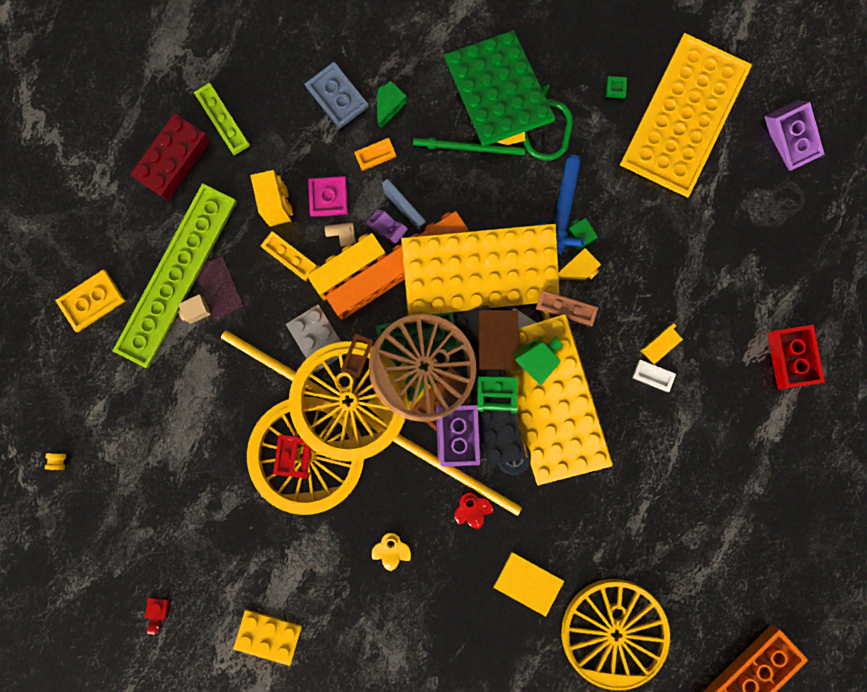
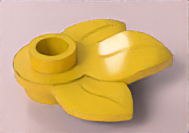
[372,532,411,571]

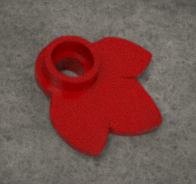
[455,492,493,529]

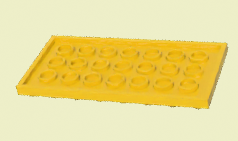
[620,33,752,197]
[401,224,559,316]
[505,314,613,485]

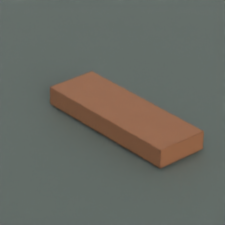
[536,290,598,327]

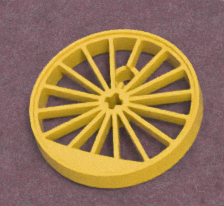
[562,579,670,690]

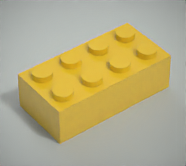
[307,233,385,301]

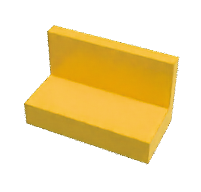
[640,323,683,365]

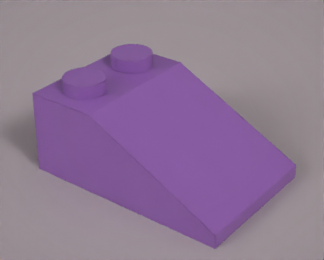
[765,100,825,171]

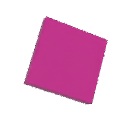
[308,176,348,217]

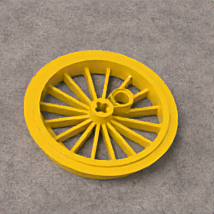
[289,342,408,461]
[247,397,364,515]

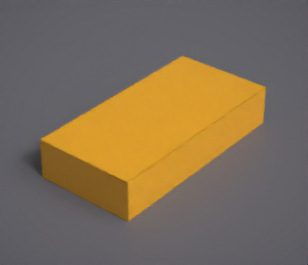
[354,138,396,171]

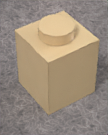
[178,295,211,324]

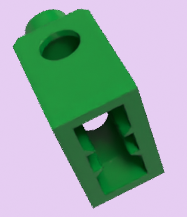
[513,336,563,386]

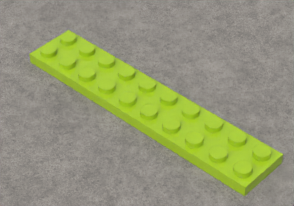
[113,183,237,369]

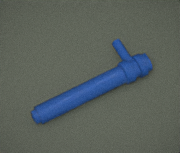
[553,155,584,256]

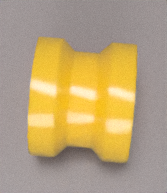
[45,453,66,470]

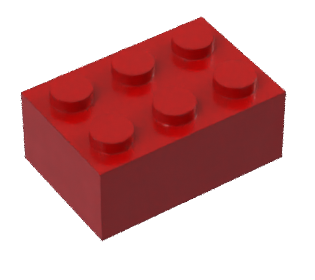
[767,325,825,390]

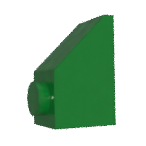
[377,81,407,128]

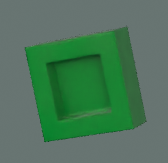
[606,76,627,98]

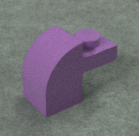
[366,209,407,245]

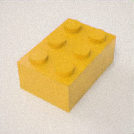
[251,170,293,226]

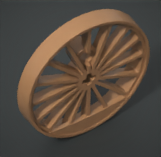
[369,314,476,421]

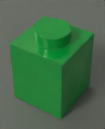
[567,218,598,251]

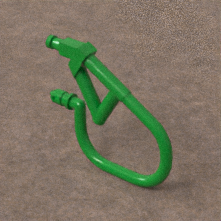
[523,81,573,161]

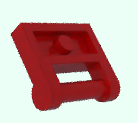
[273,435,311,479]

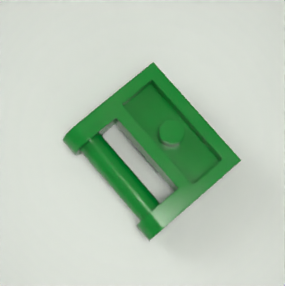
[478,376,519,413]

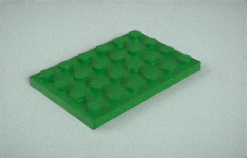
[444,30,555,147]

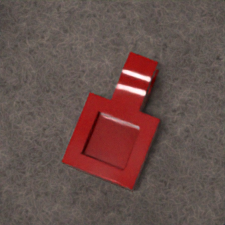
[145,597,170,635]

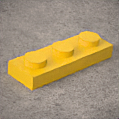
[261,232,317,281]

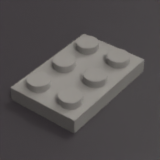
[286,305,346,373]

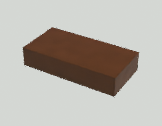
[341,334,375,378]

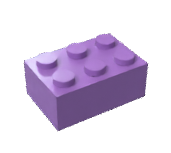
[436,405,480,467]

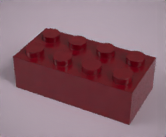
[130,113,211,201]

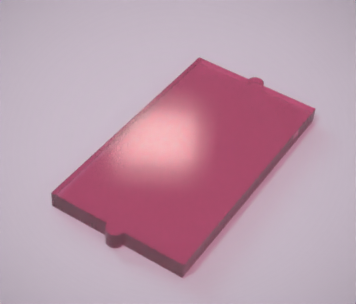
[197,256,244,319]

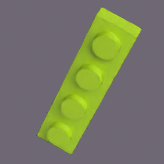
[194,83,250,156]

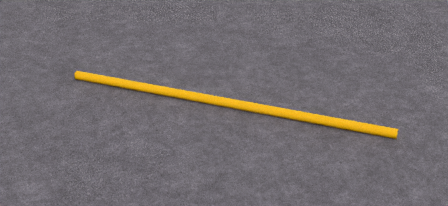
[221,330,522,516]

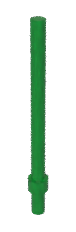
[413,137,525,156]

